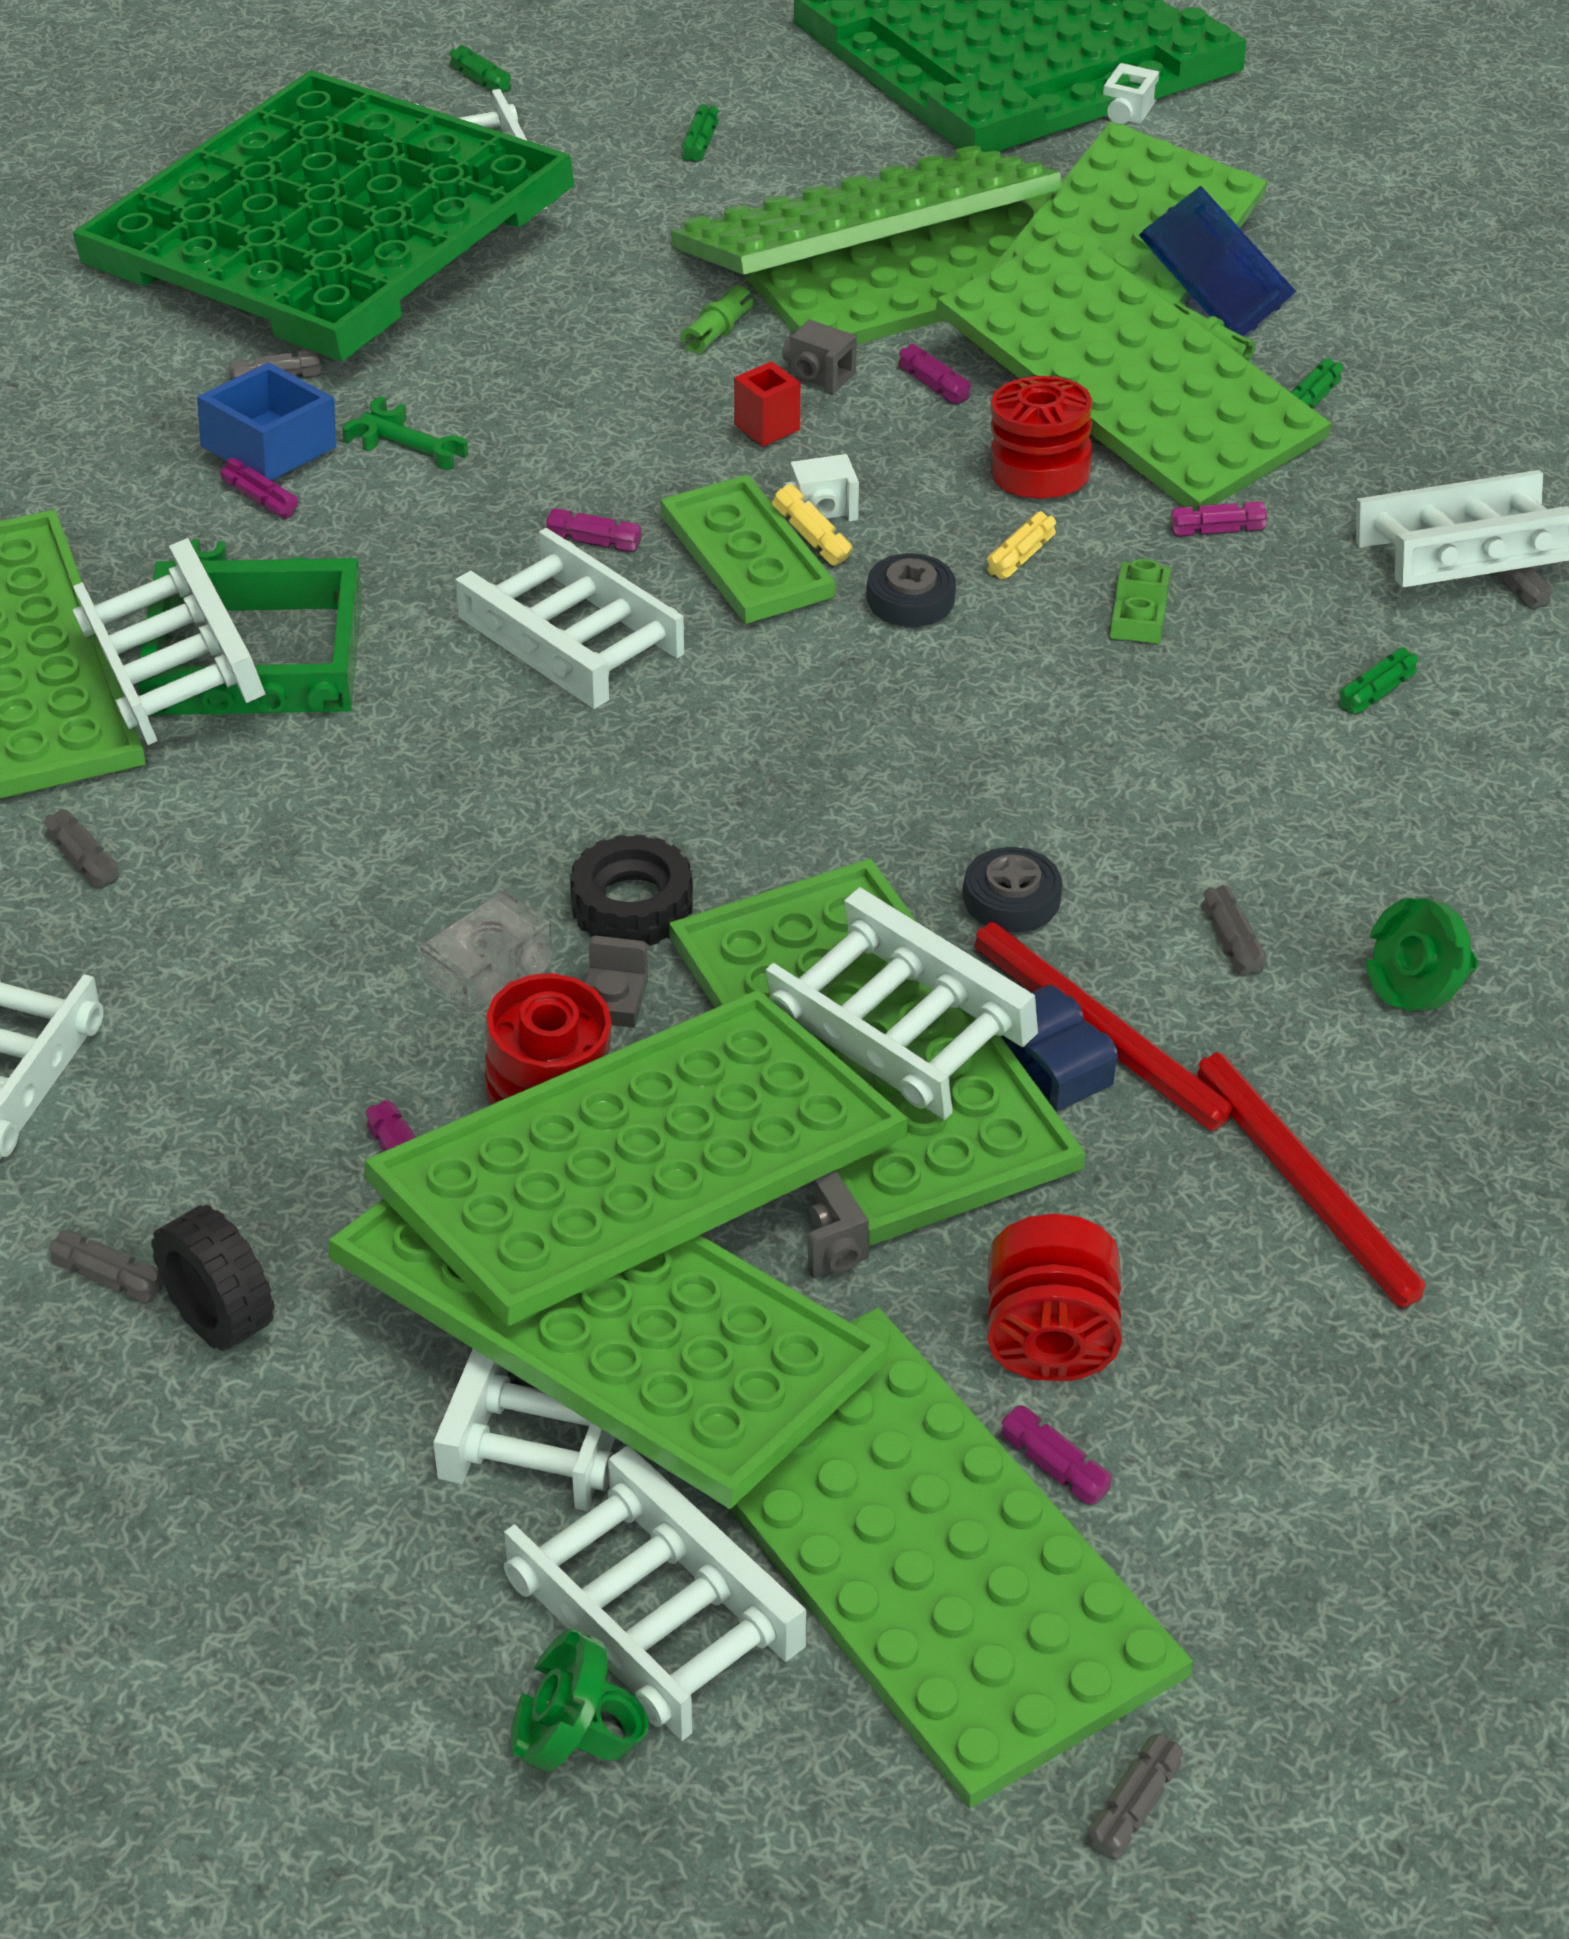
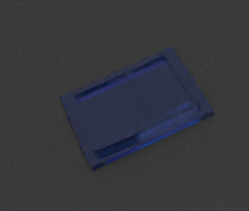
[1139,186,1297,336]

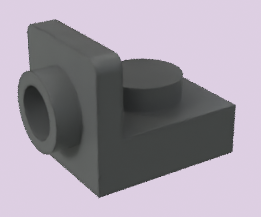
[585,936,648,1028]
[807,1170,869,1278]

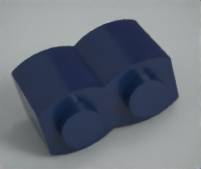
[1001,984,1118,1112]

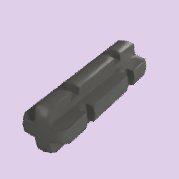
[229,350,321,380]
[1495,567,1553,610]
[44,809,119,888]
[1202,885,1266,976]
[49,1229,163,1303]
[1087,1734,1183,1859]

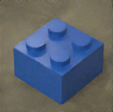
[197,362,336,480]

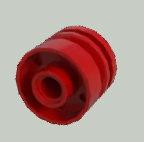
[990,376,1093,499]
[485,973,612,1105]
[987,1213,1122,1381]

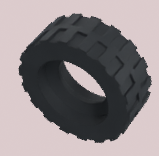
[570,834,693,946]
[151,1204,275,1351]

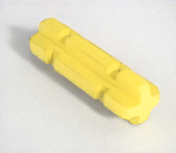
[772,484,853,566]
[987,511,1056,580]

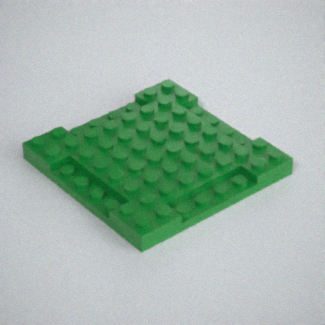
[794,0,1247,152]
[72,70,575,362]

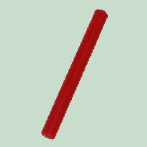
[974,922,1232,1131]
[1197,1052,1426,1308]

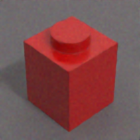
[734,361,801,446]

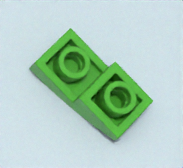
[1110,559,1171,644]

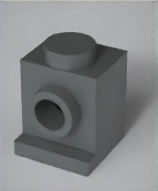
[782,319,857,395]

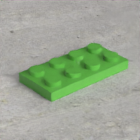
[660,474,836,624]

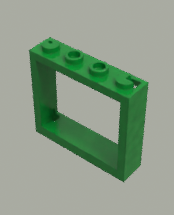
[138,558,362,715]

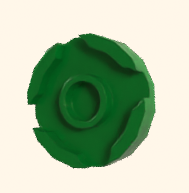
[1366,898,1479,1012]
[511,1629,649,1772]

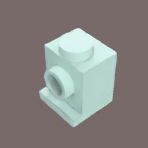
[1103,63,1159,124]
[783,454,859,521]

